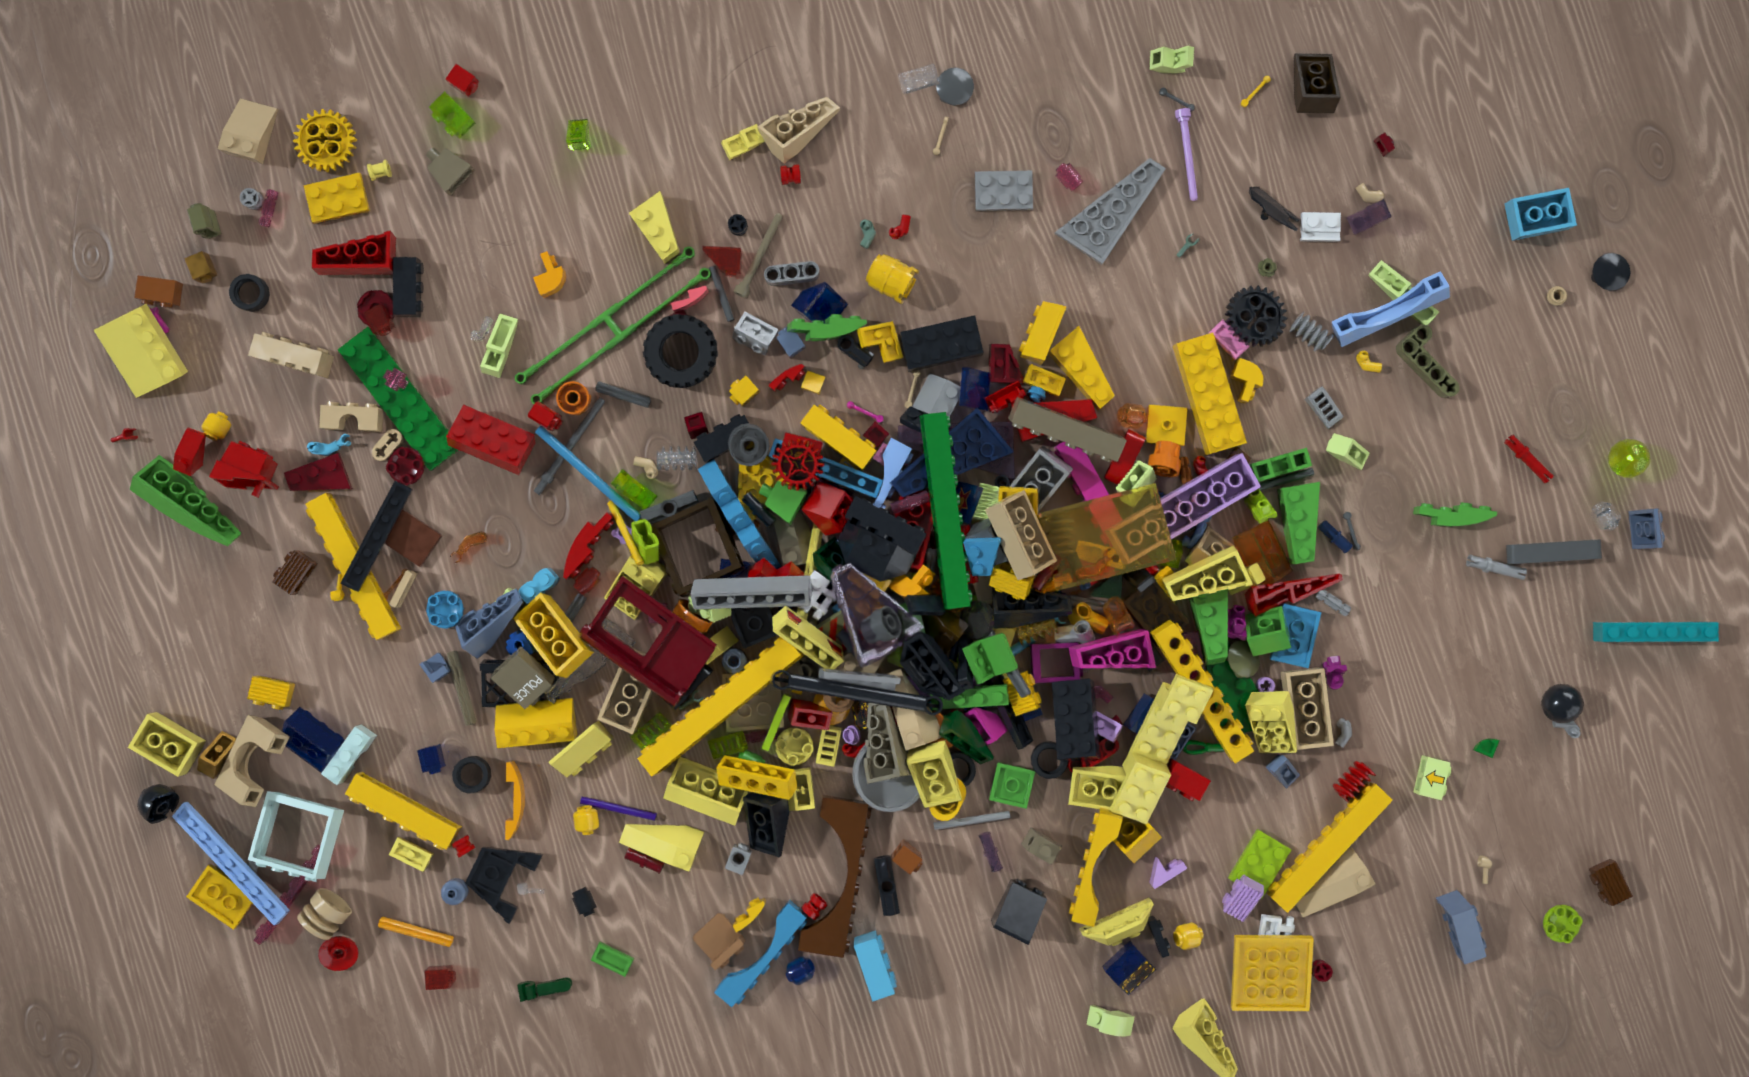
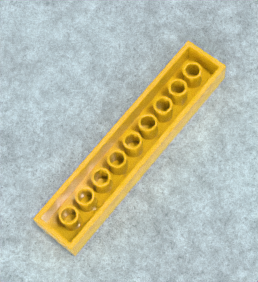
[637,637,805,777]

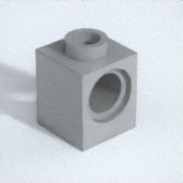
[725,843,752,875]

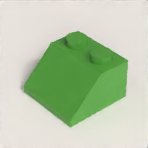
[1245,606,1291,657]

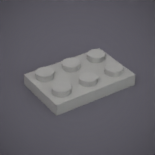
[975,170,1033,211]

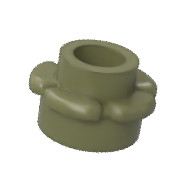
[1258,258,1277,277]

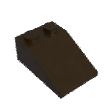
[1294,53,1341,113]
[921,609,968,654]

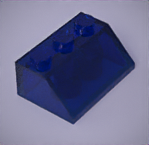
[281,707,345,773]

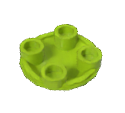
[1543,905,1583,943]

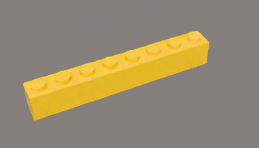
[305,493,402,640]
[1266,782,1393,913]

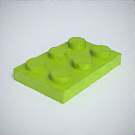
[1228,829,1291,899]

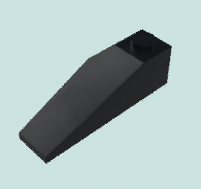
[992,587,1072,629]

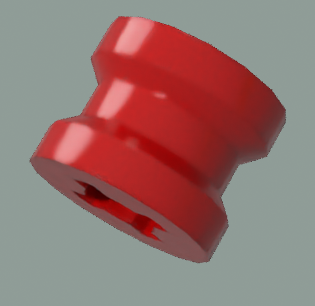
[451,835,476,858]

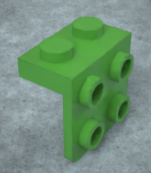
[962,633,1018,684]

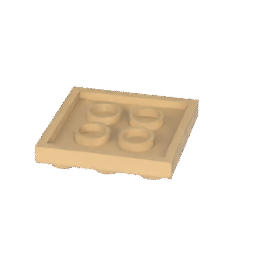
[722,673,784,732]

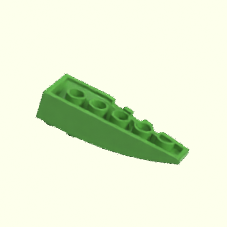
[130,455,241,546]

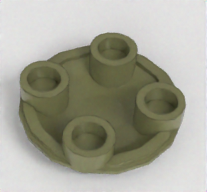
[1226,640,1260,678]

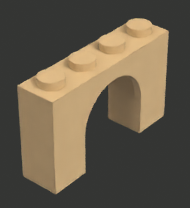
[214,715,289,807]

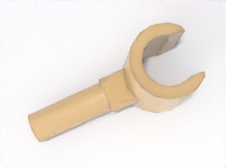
[1477,856,1492,884]

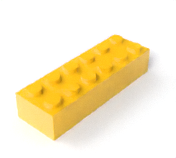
[1172,333,1247,455]

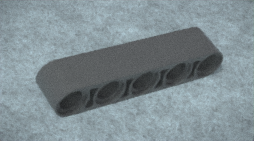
[1506,539,1602,564]

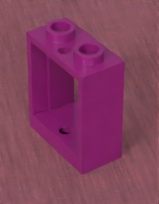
[1030,642,1083,683]

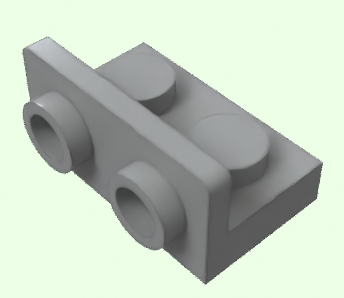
[732,312,778,355]

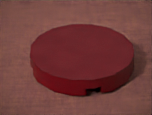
[357,290,395,328]

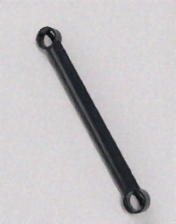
[771,670,943,715]

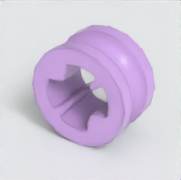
[1256,677,1275,692]

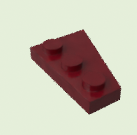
[284,453,353,491]

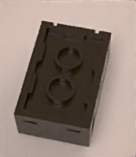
[1120,581,1190,647]

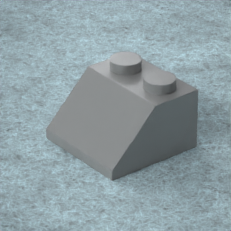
[912,373,964,417]

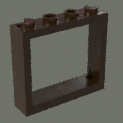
[651,497,746,597]

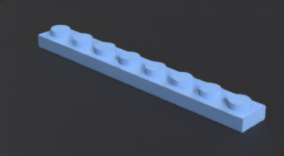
[172,802,290,926]

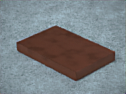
[385,509,442,567]

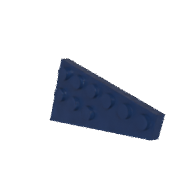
[889,408,1014,497]

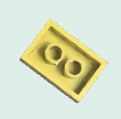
[128,712,206,777]

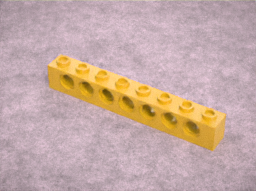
[1150,620,1254,764]

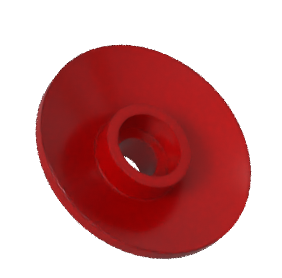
[318,936,359,971]

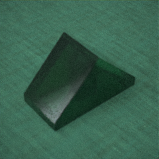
[1089,569,1123,599]

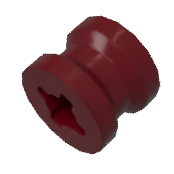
[1312,959,1333,982]

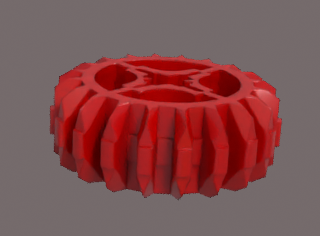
[771,438,824,491]

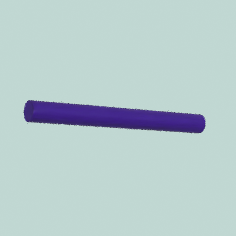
[580,796,657,821]

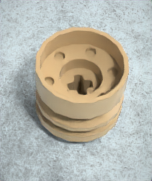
[297,888,352,940]

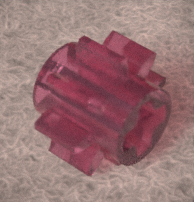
[383,367,409,391]

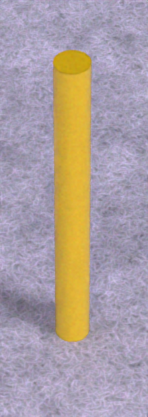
[607,501,644,566]

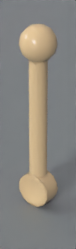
[933,116,949,155]
[905,370,921,409]

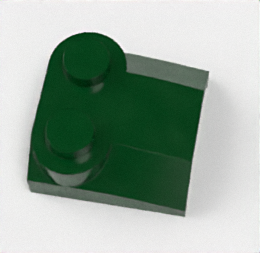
[813,537,853,584]

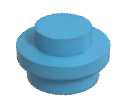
[1027,386,1046,403]

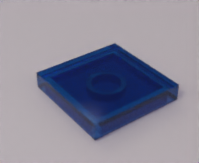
[959,367,990,411]

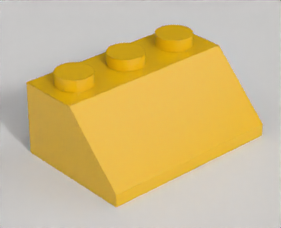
[1019,301,1066,365]

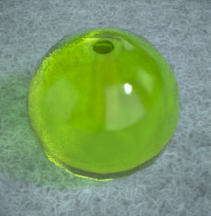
[1608,438,1651,478]

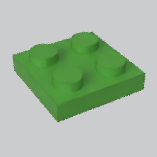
[989,762,1035,809]

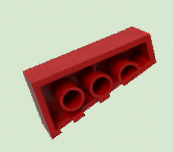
[312,231,396,275]
[1010,399,1097,442]

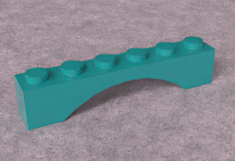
[1593,622,1719,642]

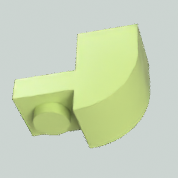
[1150,46,1194,73]
[1087,1005,1135,1036]

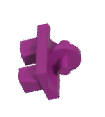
[1228,605,1247,641]
[1323,656,1347,690]

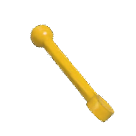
[1240,76,1271,107]

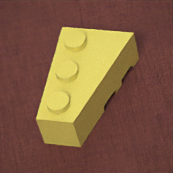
[629,191,680,264]

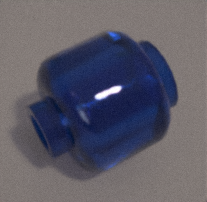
[785,956,815,985]

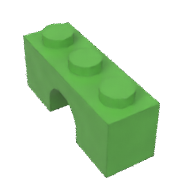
[1249,448,1312,482]

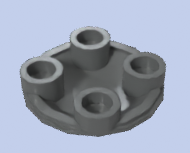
[936,67,974,105]

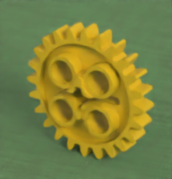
[293,109,357,172]

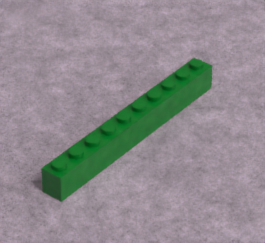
[920,412,972,609]

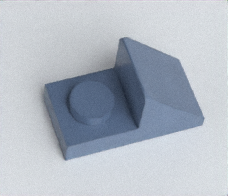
[1266,755,1300,789]

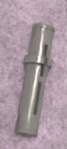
[1466,554,1527,580]

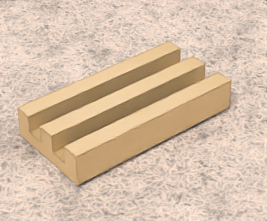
[389,570,418,608]

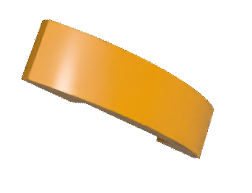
[505,760,525,840]

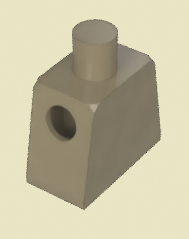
[426,148,475,196]
[1021,828,1062,865]

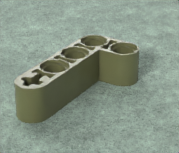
[1396,325,1459,398]

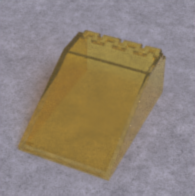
[1037,483,1177,591]

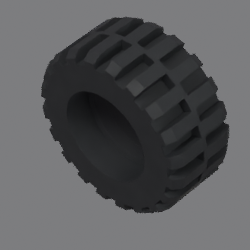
[643,314,718,388]

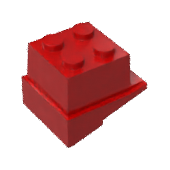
[209,441,279,498]

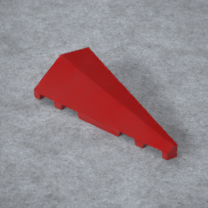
[1245,573,1343,616]

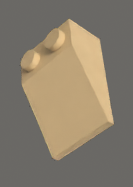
[218,99,278,164]

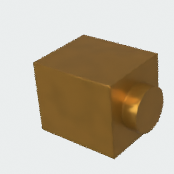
[184,251,218,283]

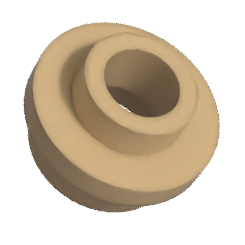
[1547,286,1567,306]

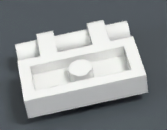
[797,570,841,621]
[1258,914,1295,935]

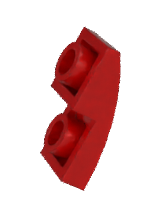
[768,364,806,392]

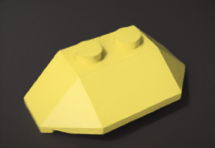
[1079,898,1154,946]

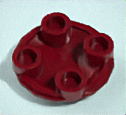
[386,447,424,485]

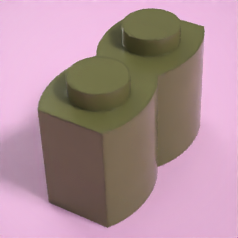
[187,203,222,239]

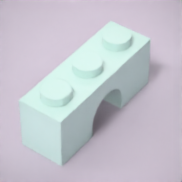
[321,725,377,785]

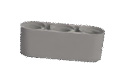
[764,261,820,286]

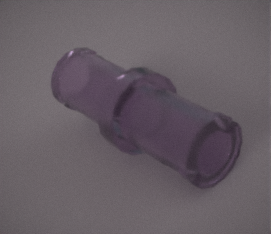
[979,831,1003,872]

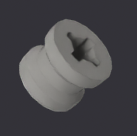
[240,188,264,210]

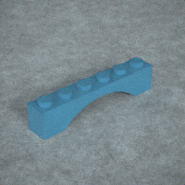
[714,900,807,1007]

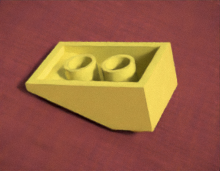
[906,740,962,808]
[1068,766,1126,810]

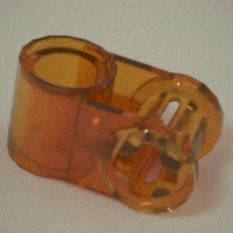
[1102,597,1135,636]

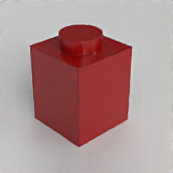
[445,64,479,97]

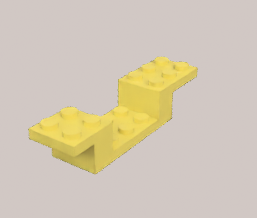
[1110,674,1213,824]

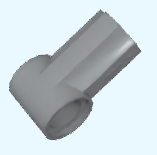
[1054,620,1095,644]

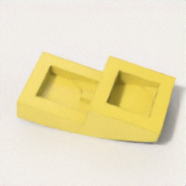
[721,124,765,160]

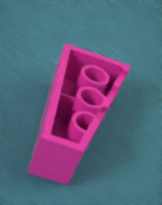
[1068,629,1156,668]

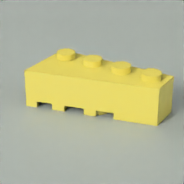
[1162,546,1253,601]

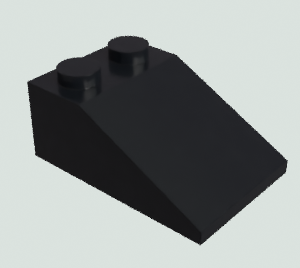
[743,792,789,858]

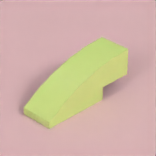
[480,314,518,378]

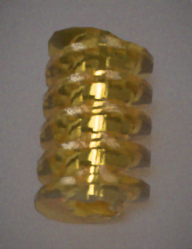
[1016,618,1059,646]

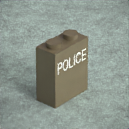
[491,646,555,709]

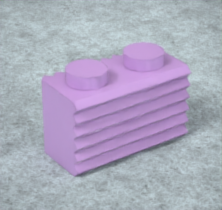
[1222,875,1264,922]

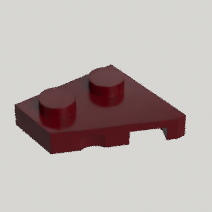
[989,344,1025,384]

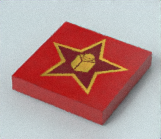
[776,432,823,480]

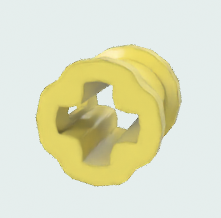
[367,160,392,181]

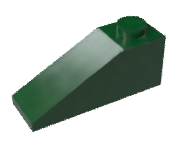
[939,710,994,764]

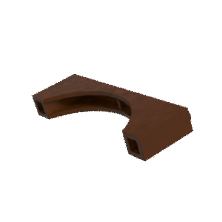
[798,795,872,958]

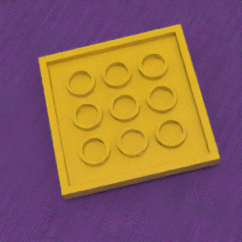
[1231,935,1314,1011]

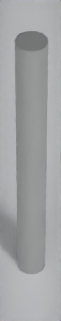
[933,811,1010,830]

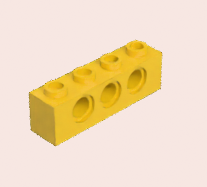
[716,755,797,800]

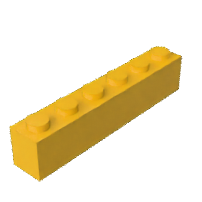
[345,772,462,850]

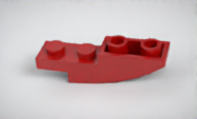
[563,512,614,580]

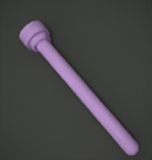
[1175,108,1198,201]

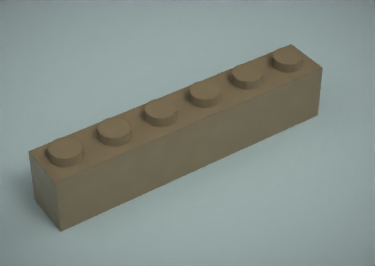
[1008,397,1127,462]

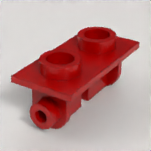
[985,380,1026,413]

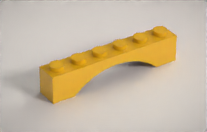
[1069,807,1123,927]

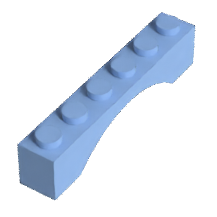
[1332,271,1450,347]
[837,438,914,541]

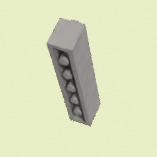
[690,576,813,609]

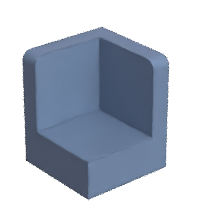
[419,653,451,683]

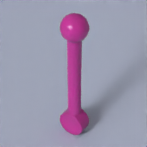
[847,401,884,423]

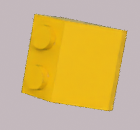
[1113,816,1162,863]

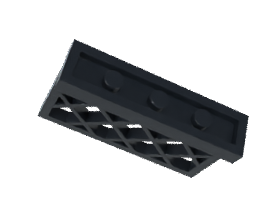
[480,659,560,707]

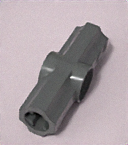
[640,490,699,525]

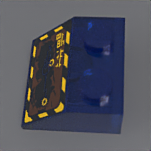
[1102,941,1157,995]

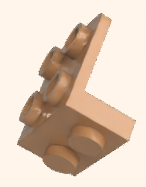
[693,913,746,971]

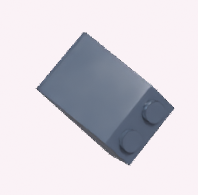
[1628,508,1665,549]

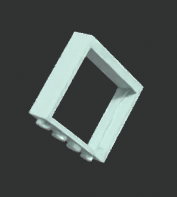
[248,791,344,882]

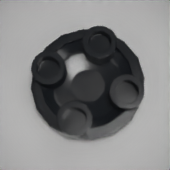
[1591,253,1631,291]

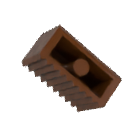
[272,550,318,595]
[1589,859,1633,906]

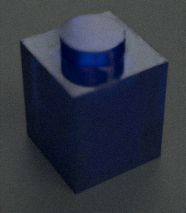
[417,744,446,775]

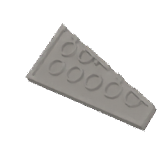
[1054,158,1166,265]

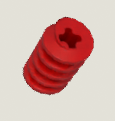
[1332,761,1376,803]

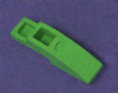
[787,314,867,341]
[1413,502,1497,527]

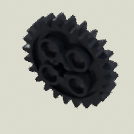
[1225,285,1288,347]

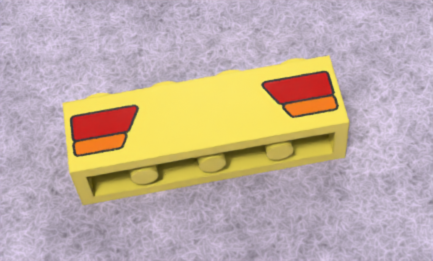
[772,606,844,669]

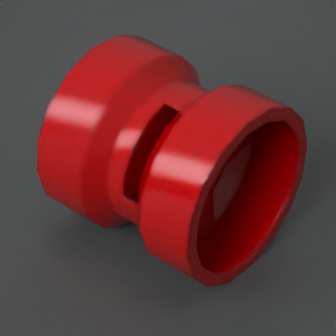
[780,164,801,185]
[801,893,828,920]

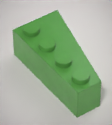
[1277,482,1320,564]
[1189,589,1228,666]

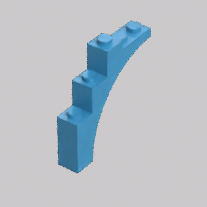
[698,459,782,570]

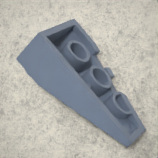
[455,589,523,659]

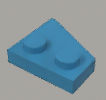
[963,537,1001,576]

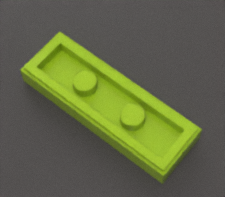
[762,693,791,751]

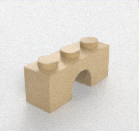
[319,402,384,432]

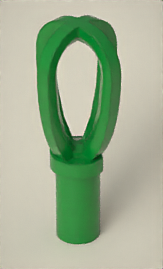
[1183,740,1224,755]

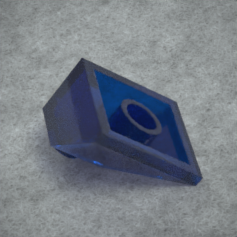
[791,282,848,324]

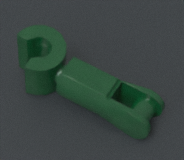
[517,977,572,1002]

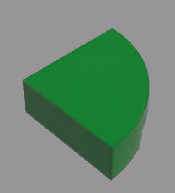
[1473,738,1500,758]

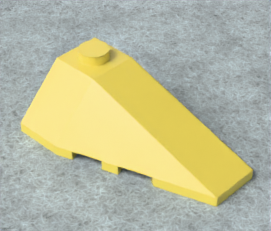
[619,824,704,871]
[1172,998,1238,1077]

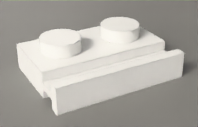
[1300,212,1341,242]

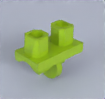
[1244,488,1277,524]

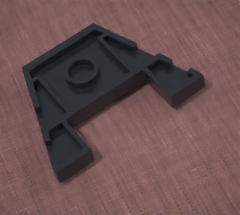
[465,847,543,924]

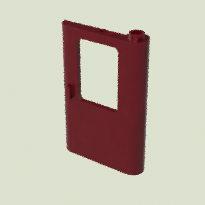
[580,576,717,707]

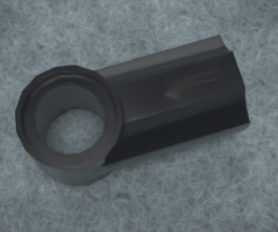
[837,335,874,368]

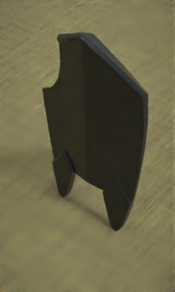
[1249,187,1300,231]

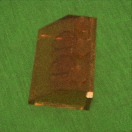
[1232,519,1293,586]

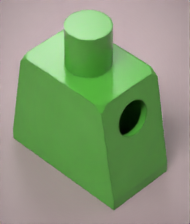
[759,481,808,525]

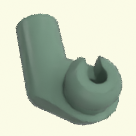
[860,219,876,249]

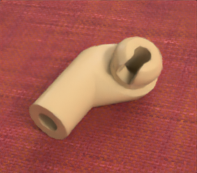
[1355,183,1384,203]
[633,456,658,479]

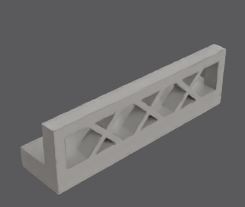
[818,668,901,691]

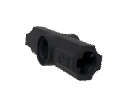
[874,855,900,916]

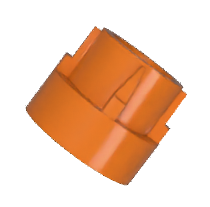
[556,381,591,415]
[1147,441,1182,477]

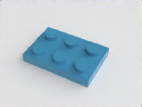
[1270,603,1322,669]

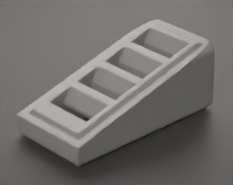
[1304,386,1344,429]

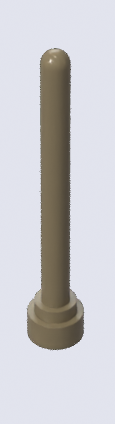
[733,213,782,299]

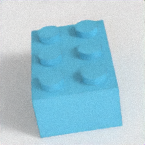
[1504,188,1577,241]
[854,930,897,1002]

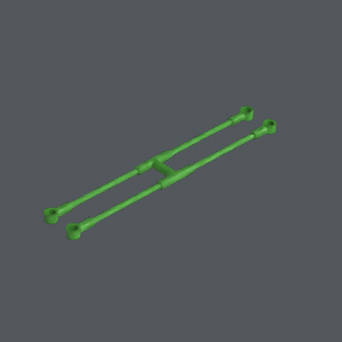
[515,246,711,404]

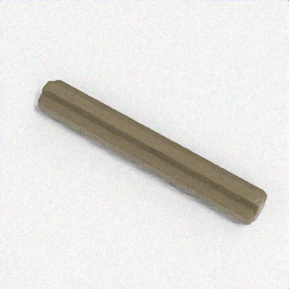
[447,651,476,726]

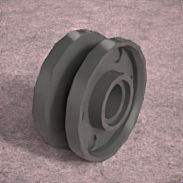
[728,423,770,466]

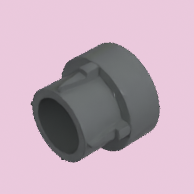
[860,606,901,644]

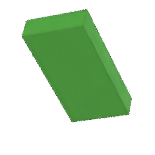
[591,942,634,977]

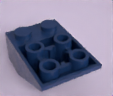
[1123,693,1197,760]

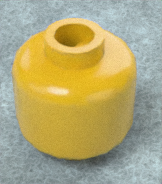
[201,411,231,441]
[573,805,599,835]
[1173,922,1204,950]

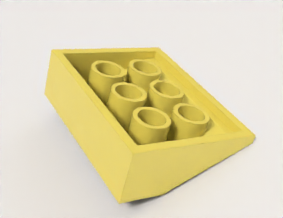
[94,304,188,398]

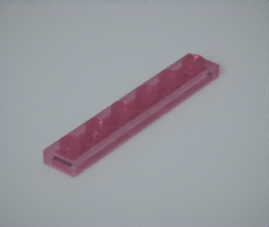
[253,844,321,945]

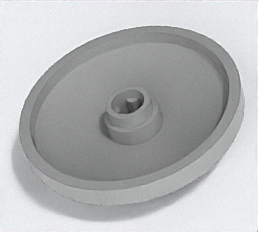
[852,737,920,812]

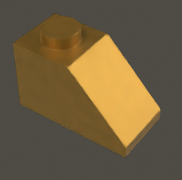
[197,731,236,779]

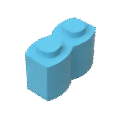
[519,568,560,604]

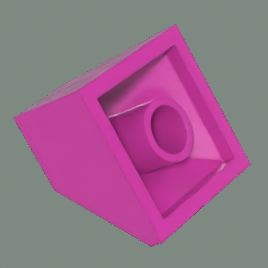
[964,707,1008,745]

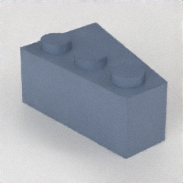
[1436,890,1487,964]

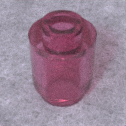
[1055,163,1083,192]

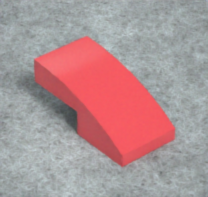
[671,286,709,312]

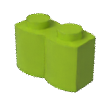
[631,519,659,565]

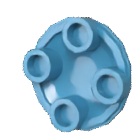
[426,590,464,629]

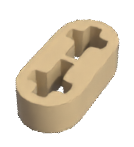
[372,429,404,461]

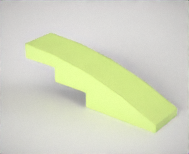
[1368,260,1439,326]

